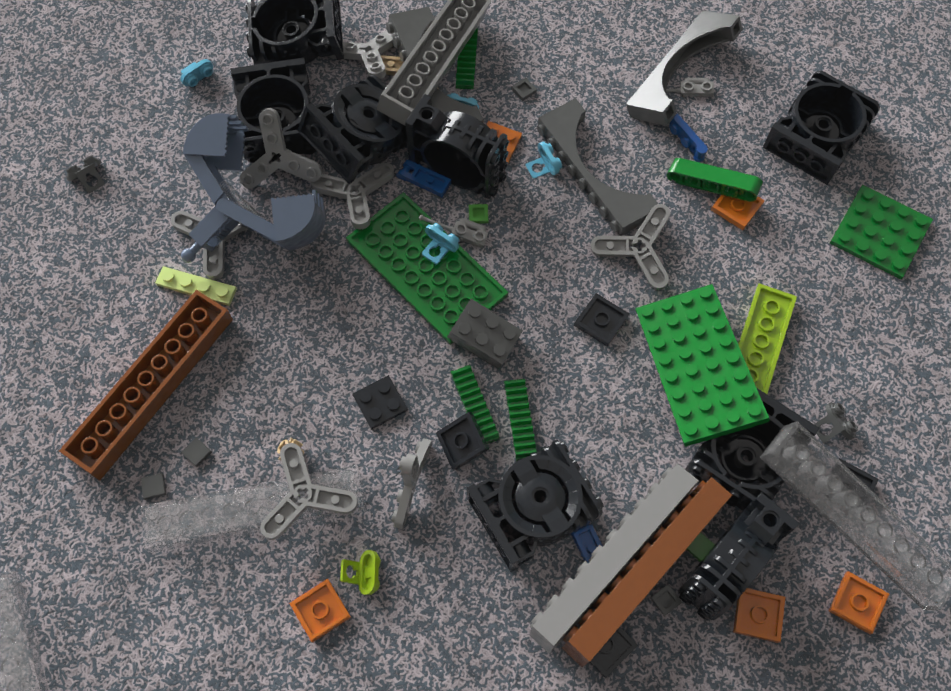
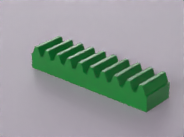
[456,28,478,90]
[450,365,500,444]
[504,379,537,461]

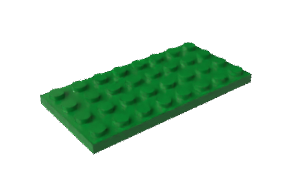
[346,192,508,345]
[635,284,769,447]

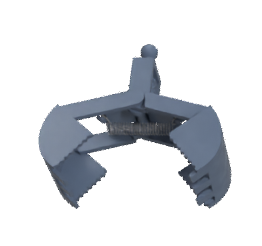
[181,113,326,263]

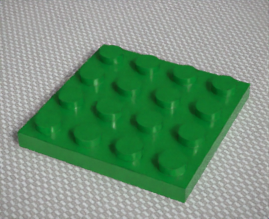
[830,184,933,279]

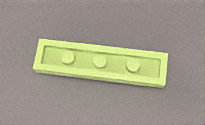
[155,266,237,306]

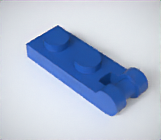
[669,113,708,162]
[396,160,451,197]

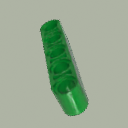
[666,158,763,202]

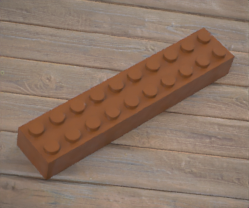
[59,290,233,481]
[562,477,732,667]

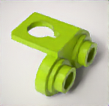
[340,550,381,595]

